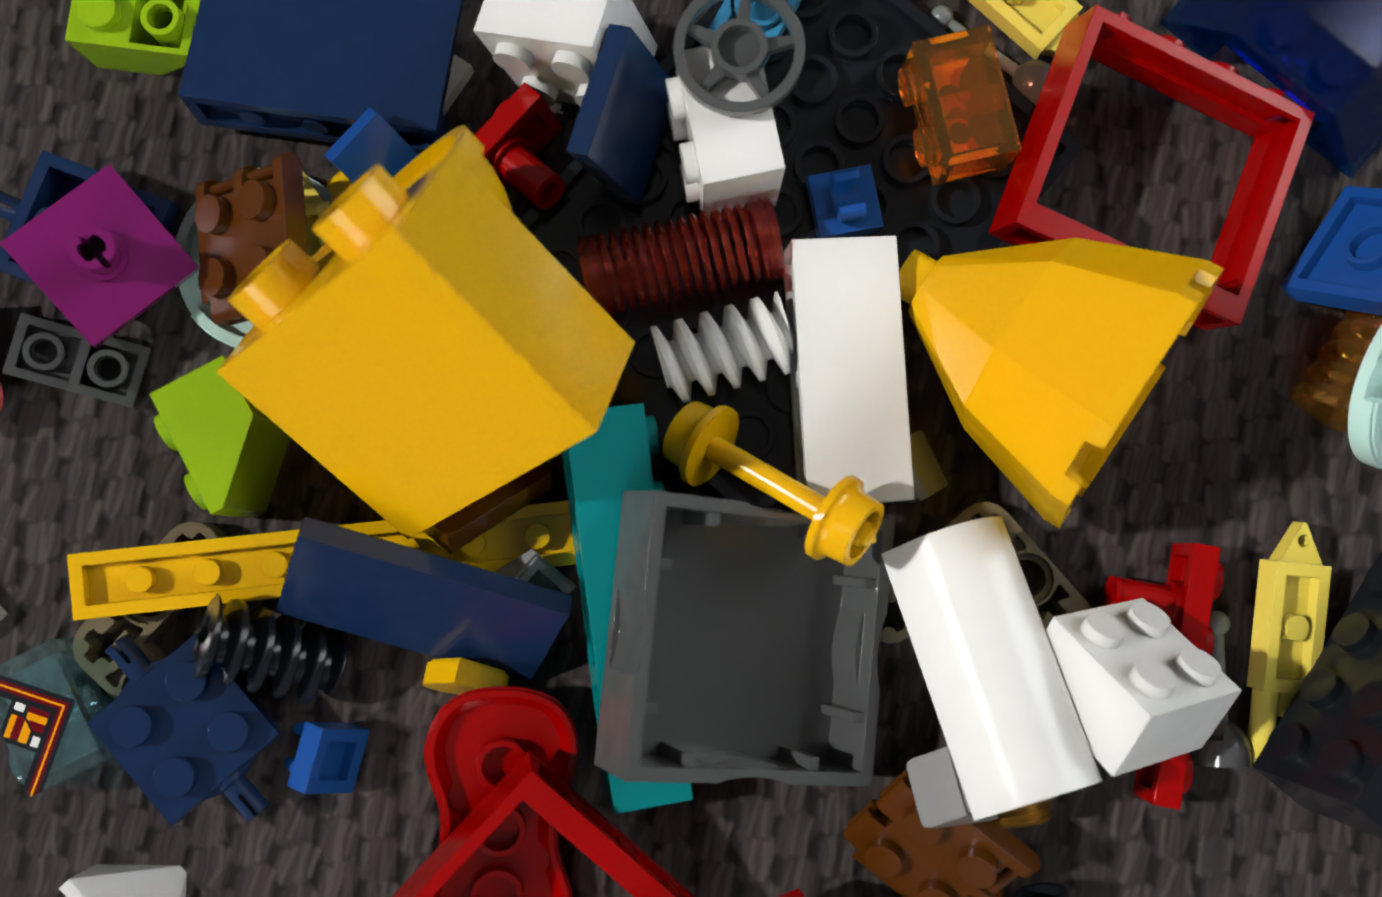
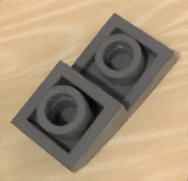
[2,313,152,408]

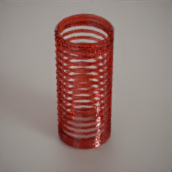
[576,196,785,316]

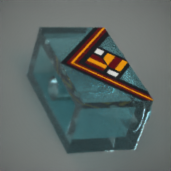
[0,637,115,797]

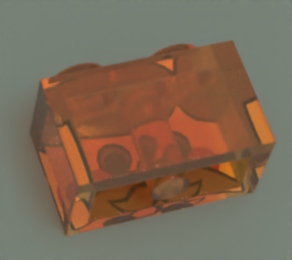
[898,24,1022,185]

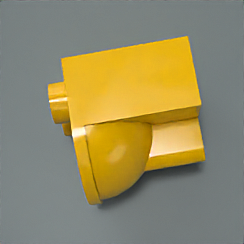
[216,125,635,539]

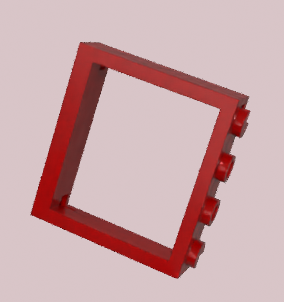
[988,4,1315,330]
[392,750,695,897]

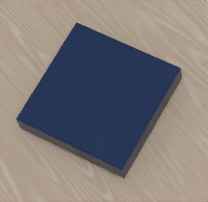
[567,24,670,205]

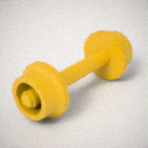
[662,401,884,567]

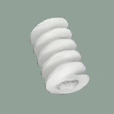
[650,291,794,403]

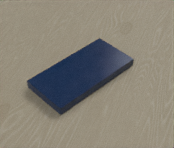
[275,517,572,683]

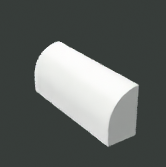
[782,236,915,503]
[881,516,1103,821]

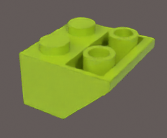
[65,0,201,76]
[149,355,291,518]

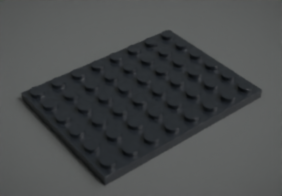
[519,0,1084,508]

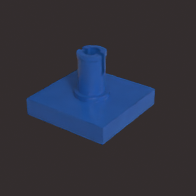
[1281,186,1382,316]

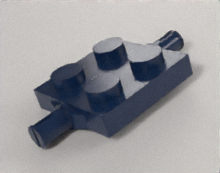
[87,634,284,826]

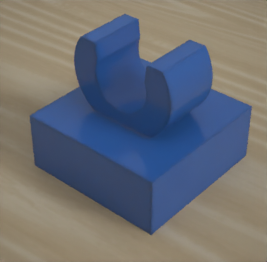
[806,164,884,238]
[284,721,370,794]

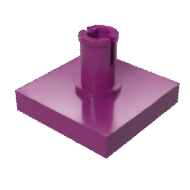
[0,164,200,348]

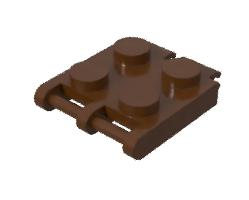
[194,151,308,326]
[843,768,1041,897]

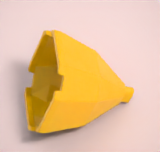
[899,238,1224,529]

